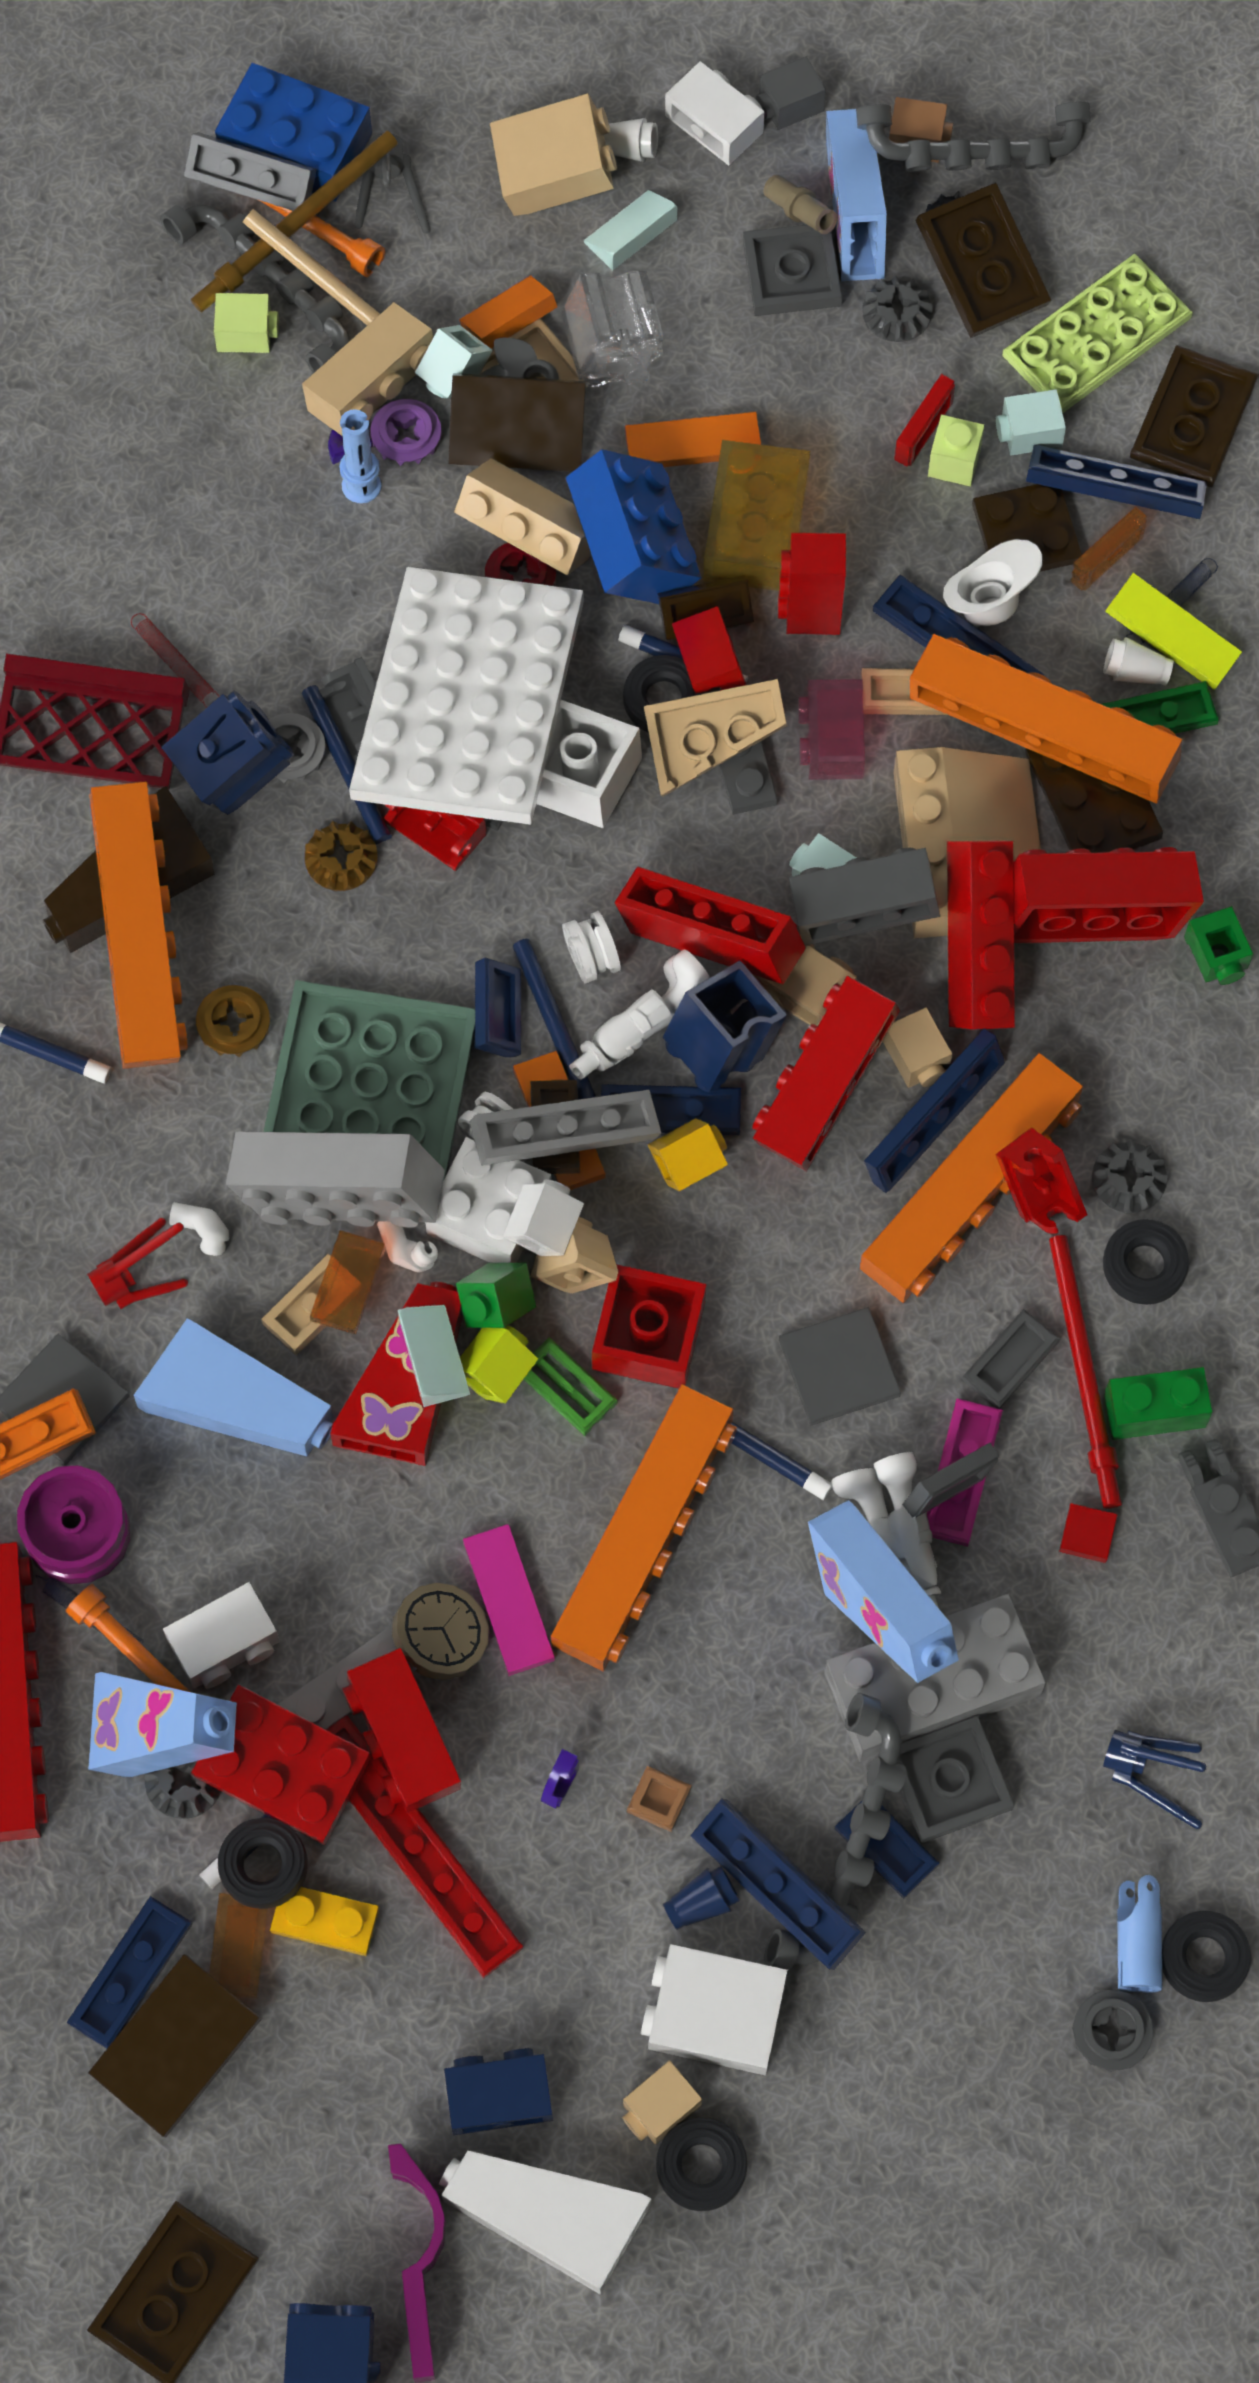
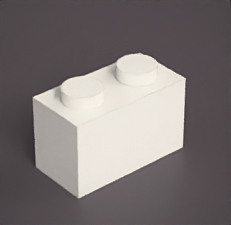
[665,61,764,166]
[163,1582,280,1689]

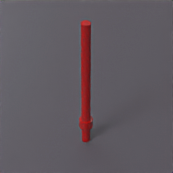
[1049,1235,1122,1509]

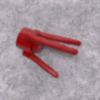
[87,1218,188,1309]

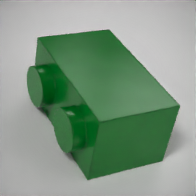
[1104,1367,1212,1440]

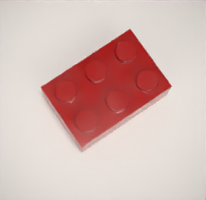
[191,1684,371,1845]

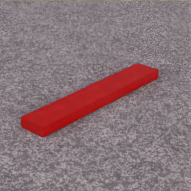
[326,1715,523,1979]

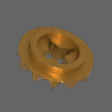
[305,820,378,891]
[196,985,270,1057]

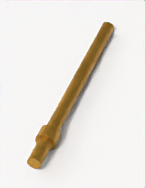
[190,130,398,313]

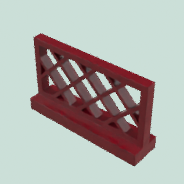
[0,653,190,789]

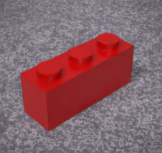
[778,533,846,635]
[342,1648,461,1813]

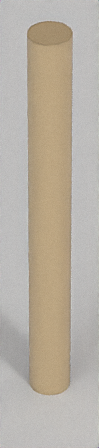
[242,209,380,325]

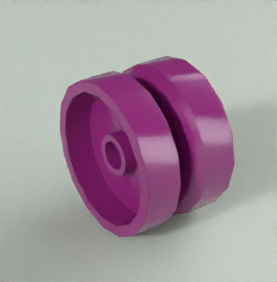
[17,1465,130,1584]

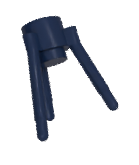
[1103,1730,1207,1829]

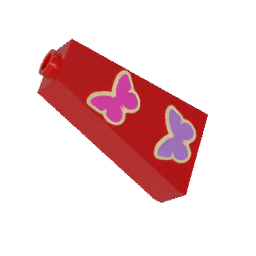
[330,1281,463,1466]

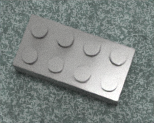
[226,1132,445,1228]
[824,1593,1045,1762]

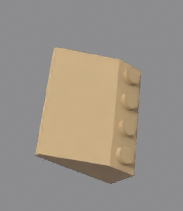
[894,747,1041,939]

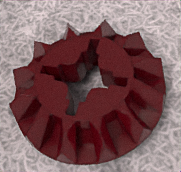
[485,543,556,586]

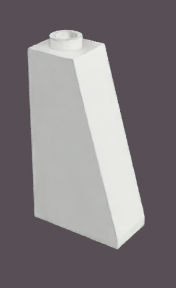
[439,2150,651,2294]

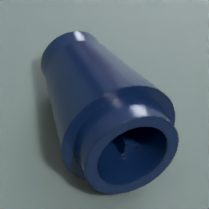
[663,1866,740,1930]

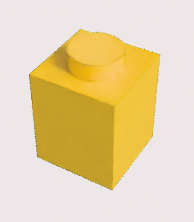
[647,1118,728,1191]

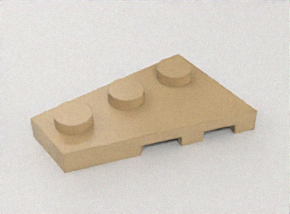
[644,679,787,797]

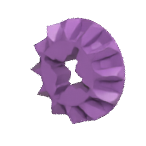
[370,399,441,466]

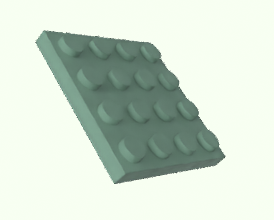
[264,980,475,1181]

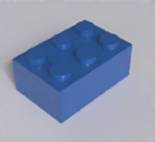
[215,62,372,202]
[565,449,702,604]

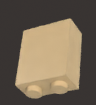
[490,93,617,216]

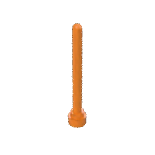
[259,200,385,278]
[65,1583,190,1692]

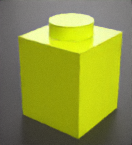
[460,1326,538,1404]

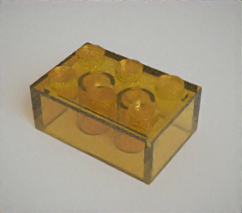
[703,440,811,591]

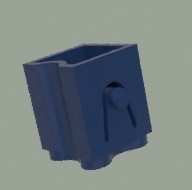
[162,690,294,815]
[663,961,787,1092]
[284,2303,381,2383]

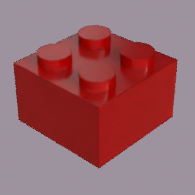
[592,1264,707,1389]

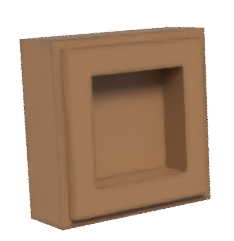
[627,1766,692,1832]

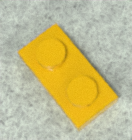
[270,1887,379,1956]

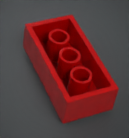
[1013,847,1204,943]

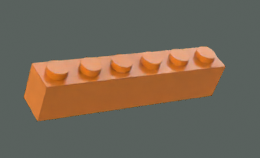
[910,634,1182,804]
[89,782,188,1069]
[860,1053,1083,1303]
[551,1384,737,1672]

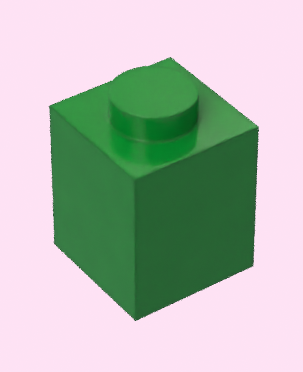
[456,1263,536,1328]

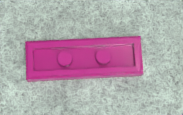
[927,1398,1003,1547]
[463,1524,555,1676]

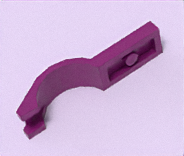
[388,2143,446,2383]

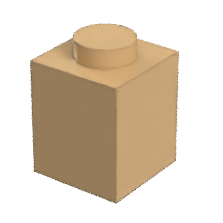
[883,1007,952,1088]
[622,2060,702,2145]

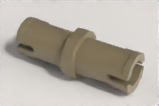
[763,175,838,234]

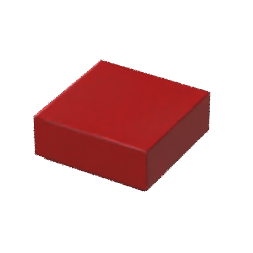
[1059,1503,1117,1563]

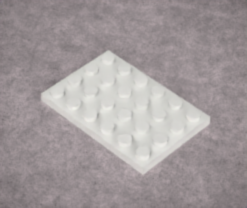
[349,567,584,825]

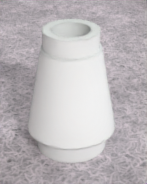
[604,118,658,162]
[1103,637,1173,686]

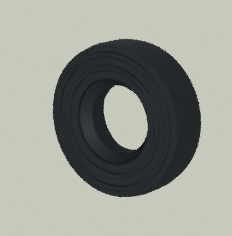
[623,655,704,733]
[1103,1219,1189,1305]
[218,1818,308,1909]
[1162,1911,1251,2002]
[656,2118,747,2211]

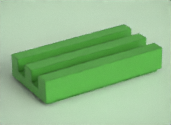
[523,1337,618,1436]

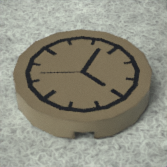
[392,1583,489,1680]

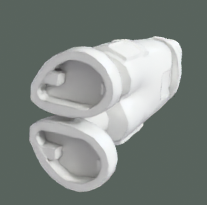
[569,949,710,1080]
[831,1452,941,1608]

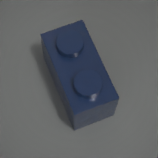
[444,2048,553,2136]

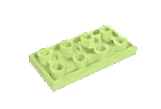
[1002,254,1193,413]

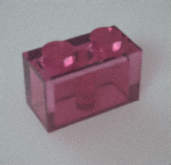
[798,679,865,780]

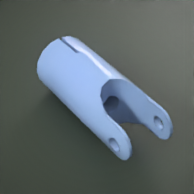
[1117,1875,1162,1993]

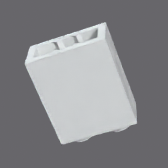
[641,1944,788,2076]

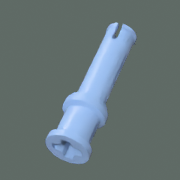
[339,409,381,503]

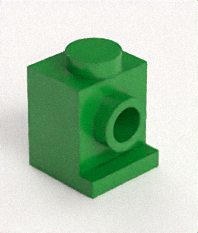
[1184,906,1253,985]

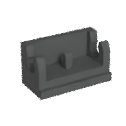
[319,657,376,763]

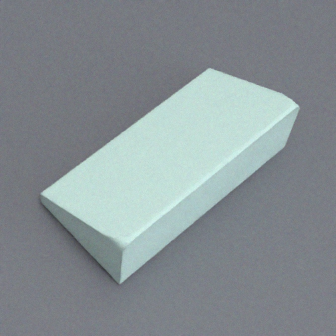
[584,190,677,271]
[398,1305,470,1407]

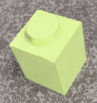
[214,293,279,353]
[928,414,984,487]

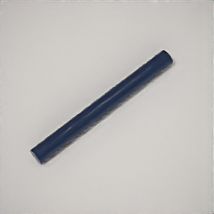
[301,685,392,845]
[513,939,596,1100]

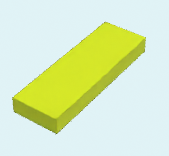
[1105,573,1242,690]

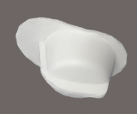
[943,539,1043,627]

